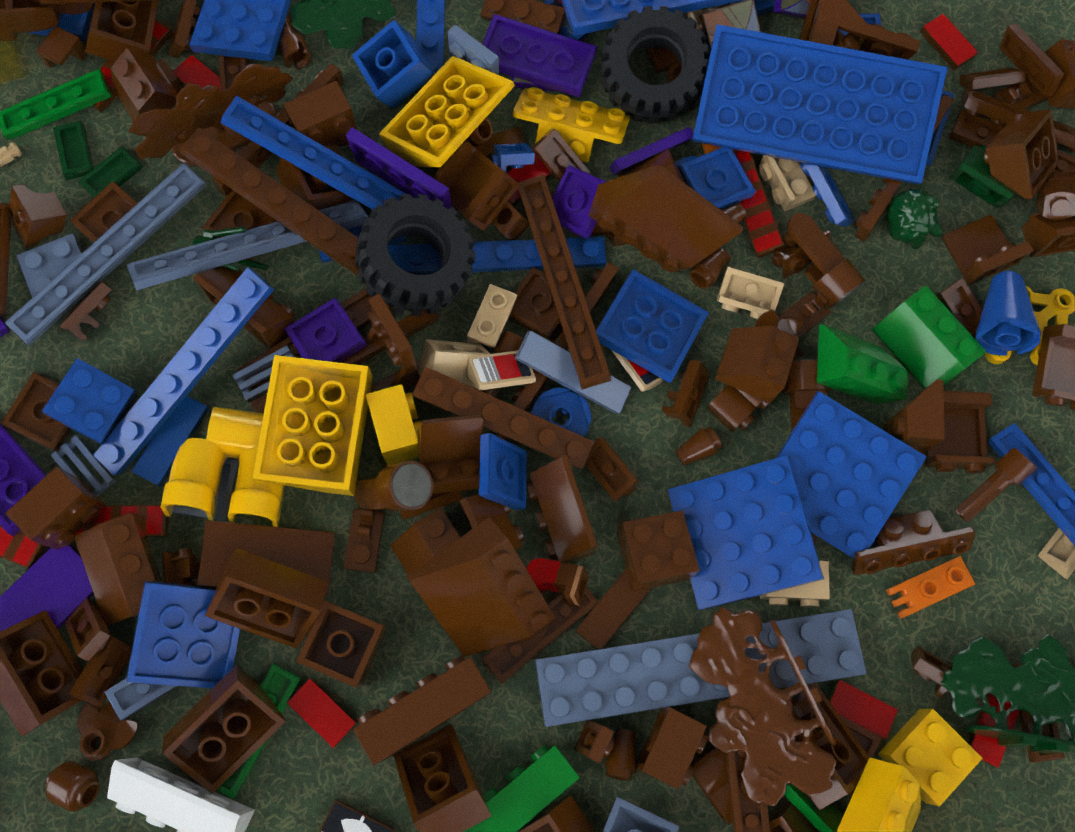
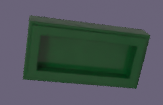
[53,121,94,180]
[78,146,143,199]

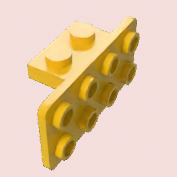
[513,87,630,163]

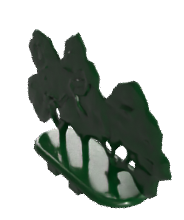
[291,0,397,50]
[941,633,1075,754]

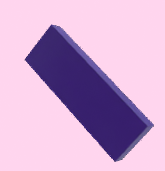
[609,127,693,175]

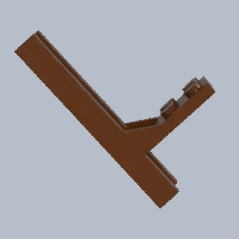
[799,0,921,60]
[250,294,454,414]

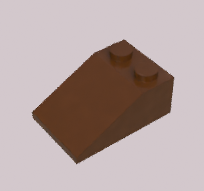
[393,724,491,832]

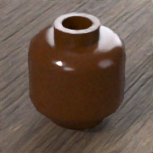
[45,761,100,812]

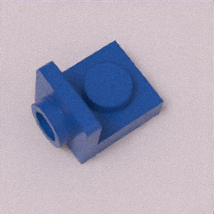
[489,143,535,172]

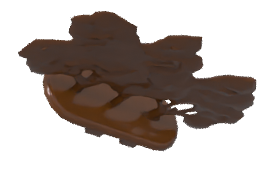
[129,63,293,166]
[689,606,837,806]

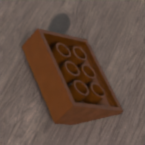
[588,165,743,272]
[407,517,555,657]

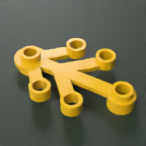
[985,286,1075,365]

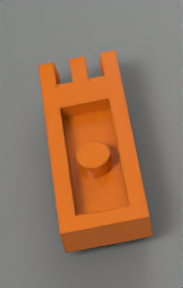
[886,556,975,619]

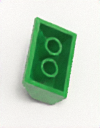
[872,285,986,389]
[817,324,908,404]

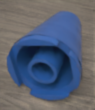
[975,271,1041,356]

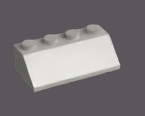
[107,757,255,832]

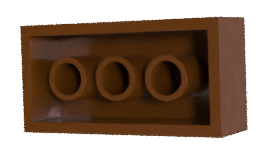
[353,655,492,766]

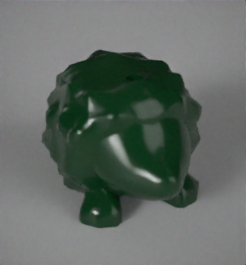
[886,188,942,249]

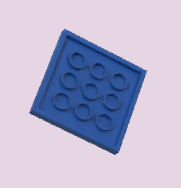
[776,391,927,559]
[668,455,824,610]

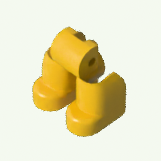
[160,406,285,527]

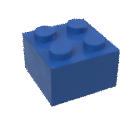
[352,19,435,109]
[42,358,136,445]

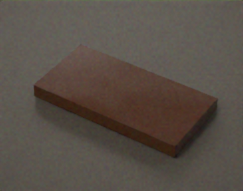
[197,520,335,596]

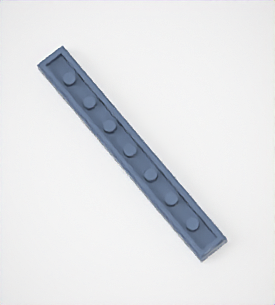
[5,162,207,346]
[126,200,368,290]

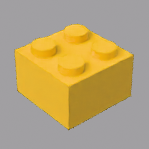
[365,384,420,465]
[878,709,983,807]

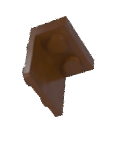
[942,215,1034,285]
[419,414,483,494]

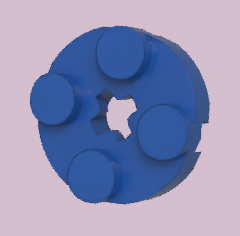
[531,388,591,437]

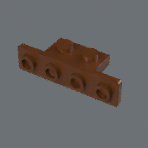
[852,510,976,575]

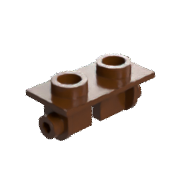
[772,230,831,279]
[162,548,196,586]

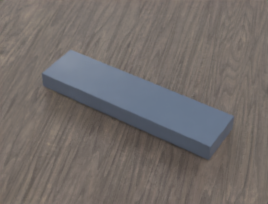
[515,331,631,414]

